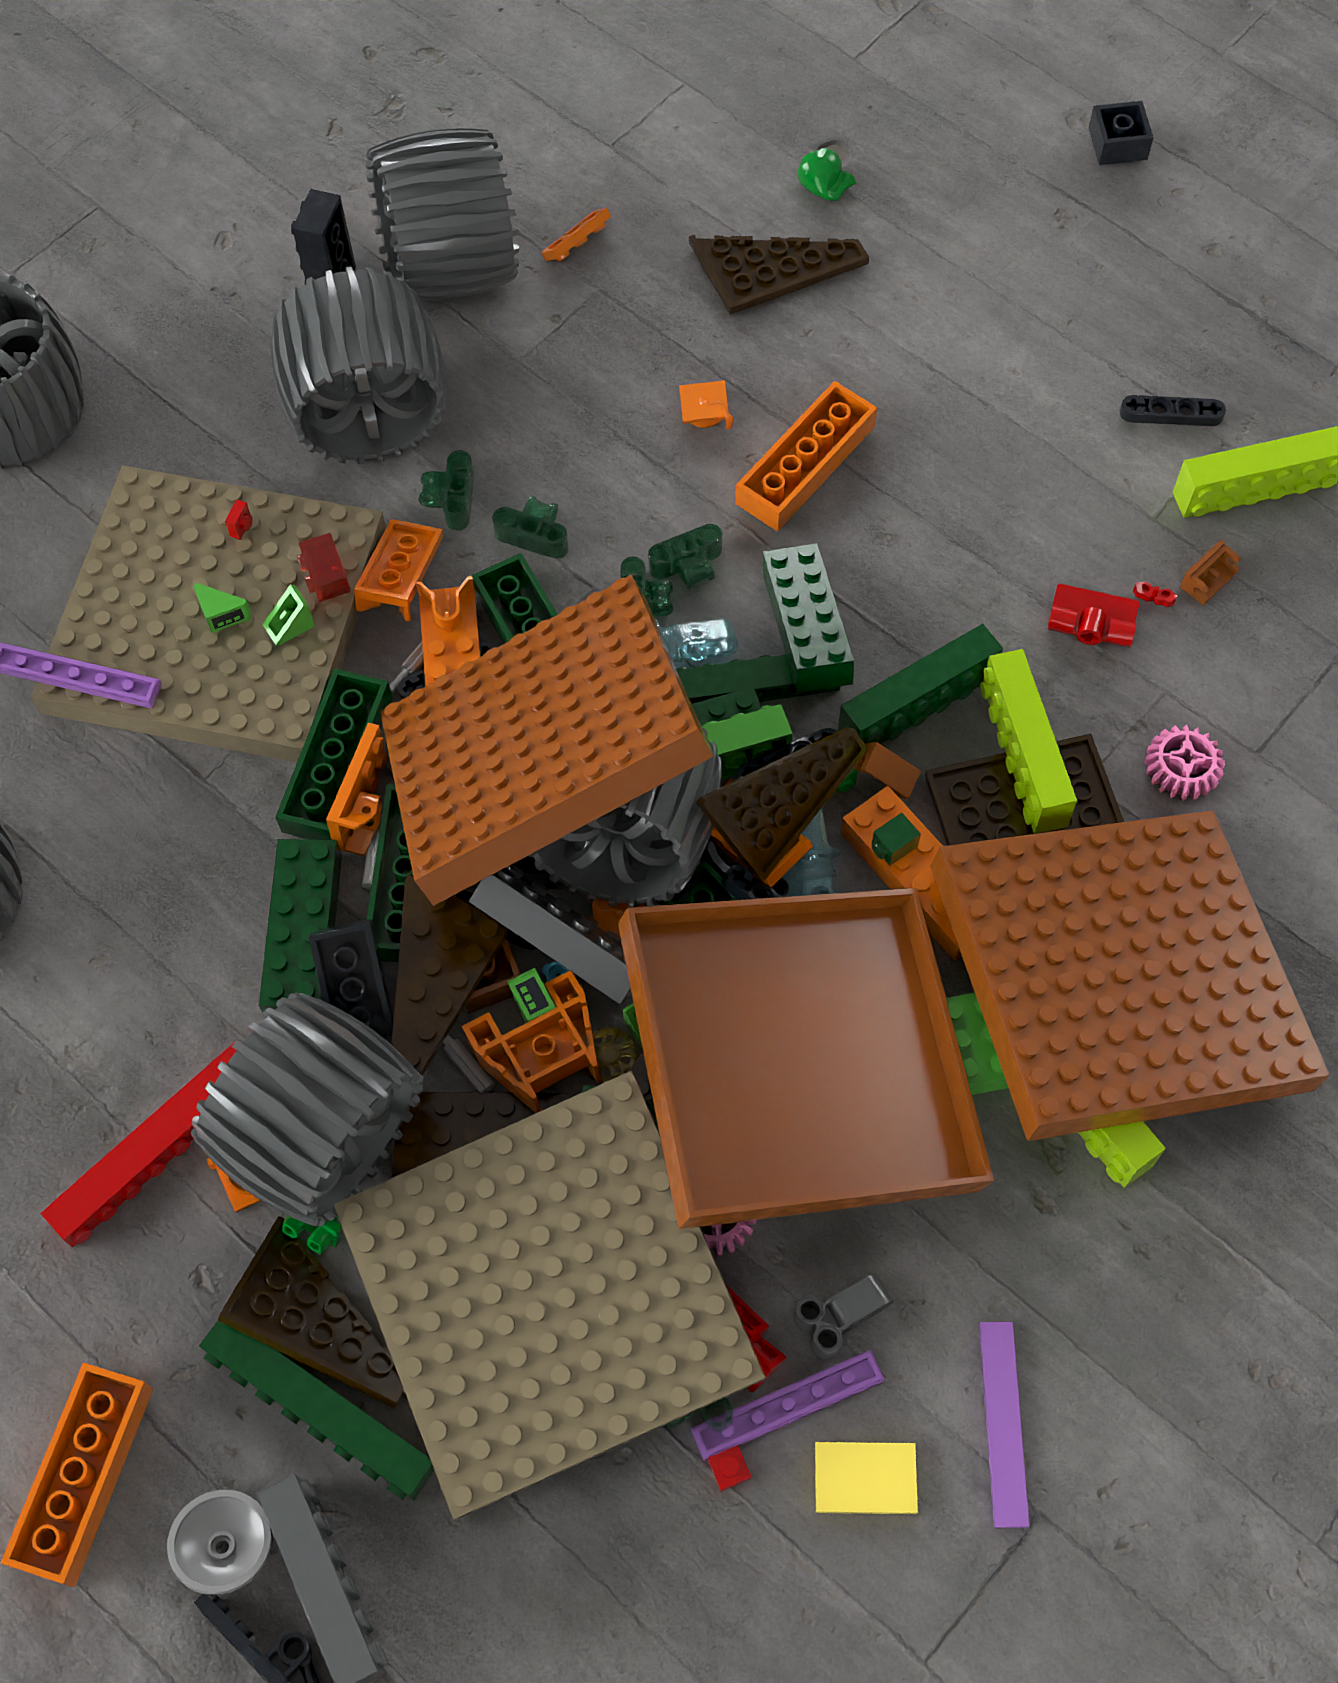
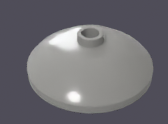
[167,1490,272,1595]

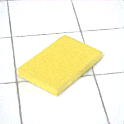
[815,1442,918,1514]

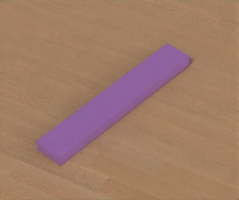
[0,642,162,708]
[979,1322,1029,1528]
[690,1349,885,1461]

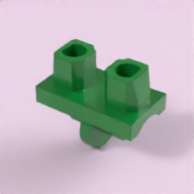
[282,1215,342,1254]

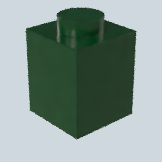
[871,812,921,866]

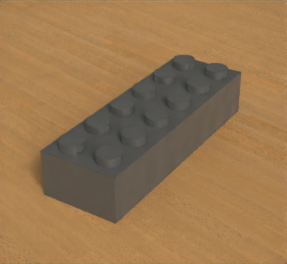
[469,864,632,1004]
[257,1474,388,1683]

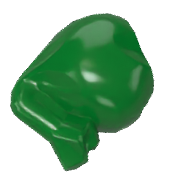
[797,148,856,201]

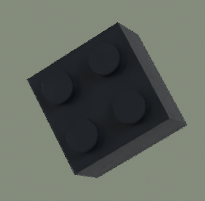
[1088,101,1154,165]

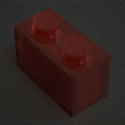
[296,533,351,602]

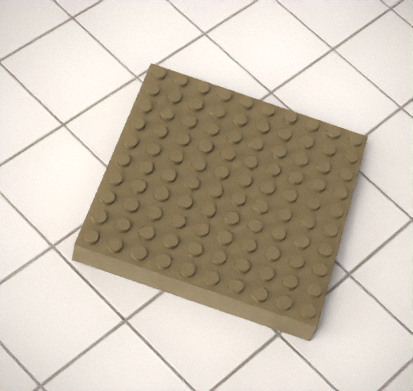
[30,465,386,762]
[334,1071,767,1519]

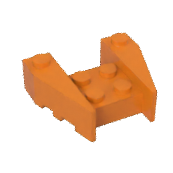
[461,970,602,1113]

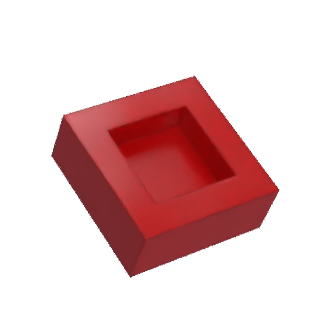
[225,500,252,540]
[707,1445,751,1492]

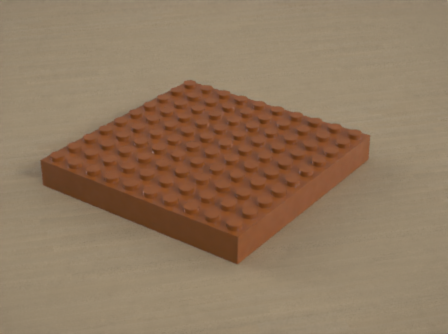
[380,574,714,906]
[930,810,1330,1141]
[618,888,994,1229]

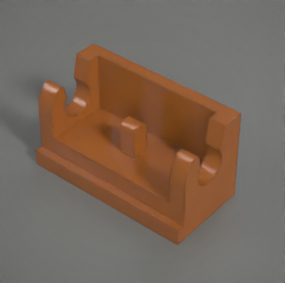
[1180,540,1241,606]
[854,742,921,799]

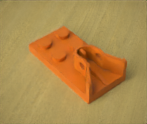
[354,519,443,622]
[416,576,481,687]
[326,723,388,856]

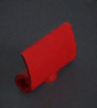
[1047,583,1140,648]

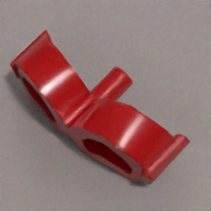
[1133,582,1177,607]

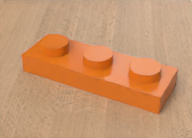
[541,207,612,262]

